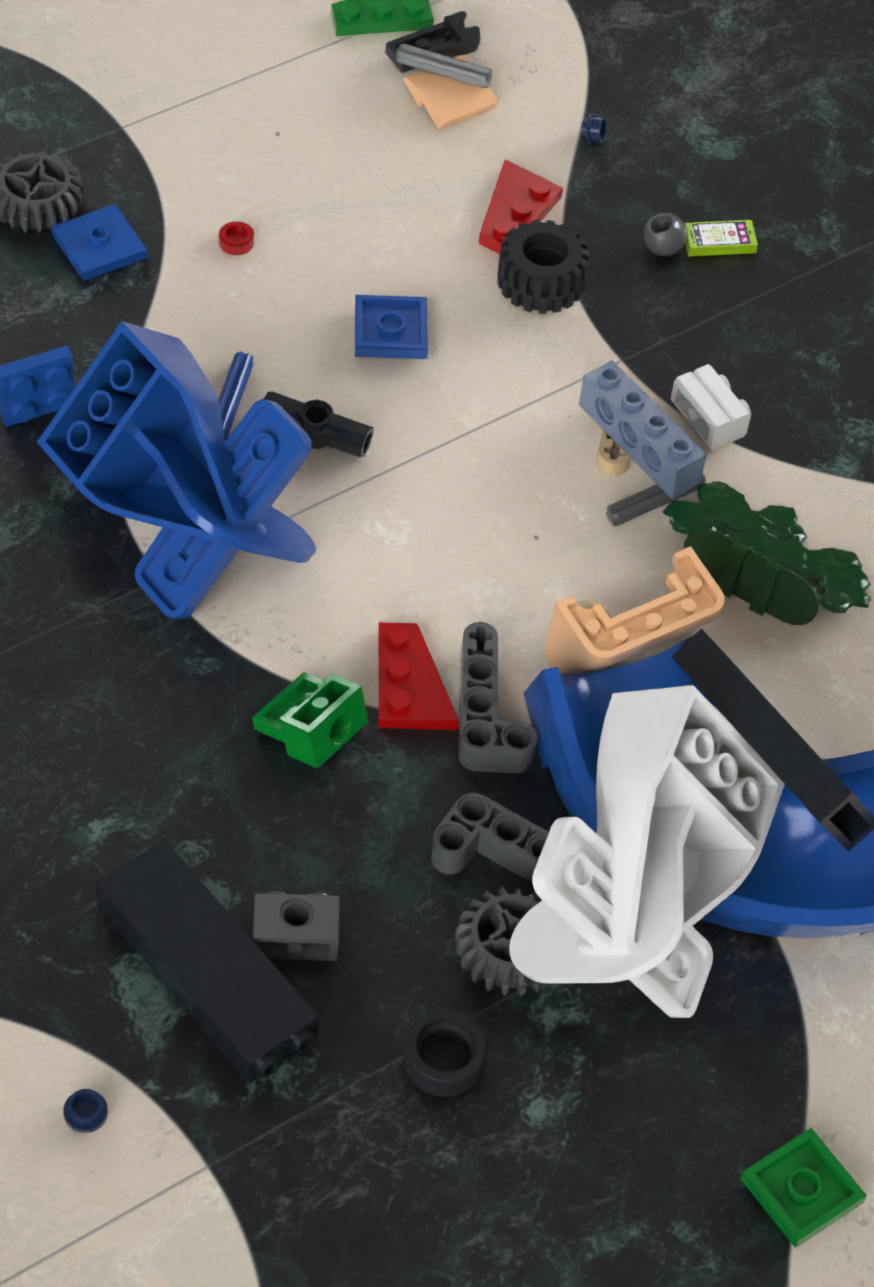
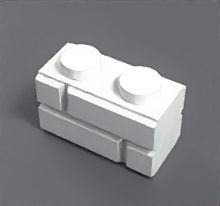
[670,364,751,450]

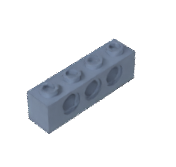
[579,361,707,499]

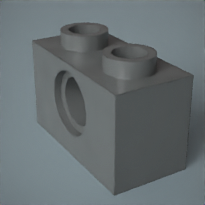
[253,891,339,961]

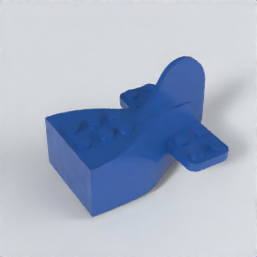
[37,321,316,620]

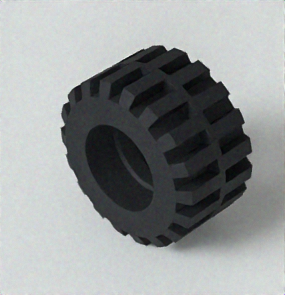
[497,220,589,314]

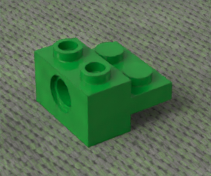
[252,672,369,769]

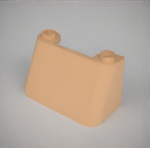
[544,546,724,674]

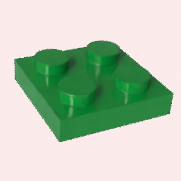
[740,1128,867,1248]

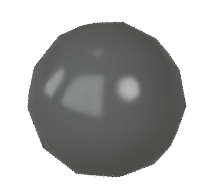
[644,213,687,256]

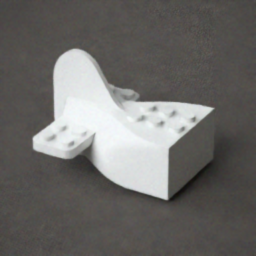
[509,685,785,1018]

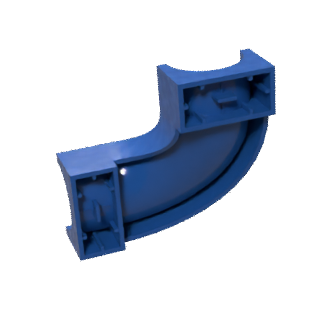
[523,640,874,938]

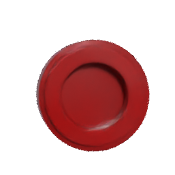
[219,221,254,255]

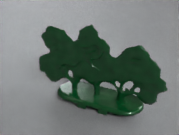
[662,481,871,625]

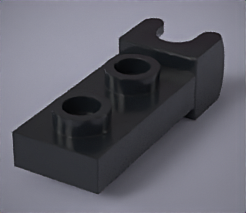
[385,11,480,73]

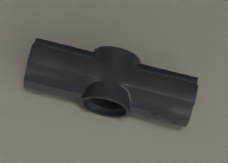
[263,391,374,458]

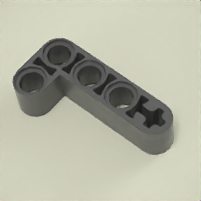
[458,622,537,774]
[431,793,549,883]

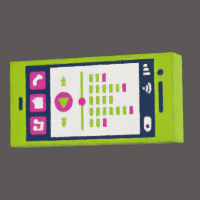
[685,220,758,256]

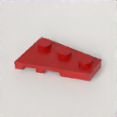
[479,159,563,254]
[378,622,459,730]

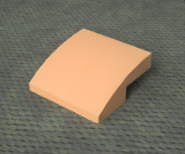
[404,55,498,130]

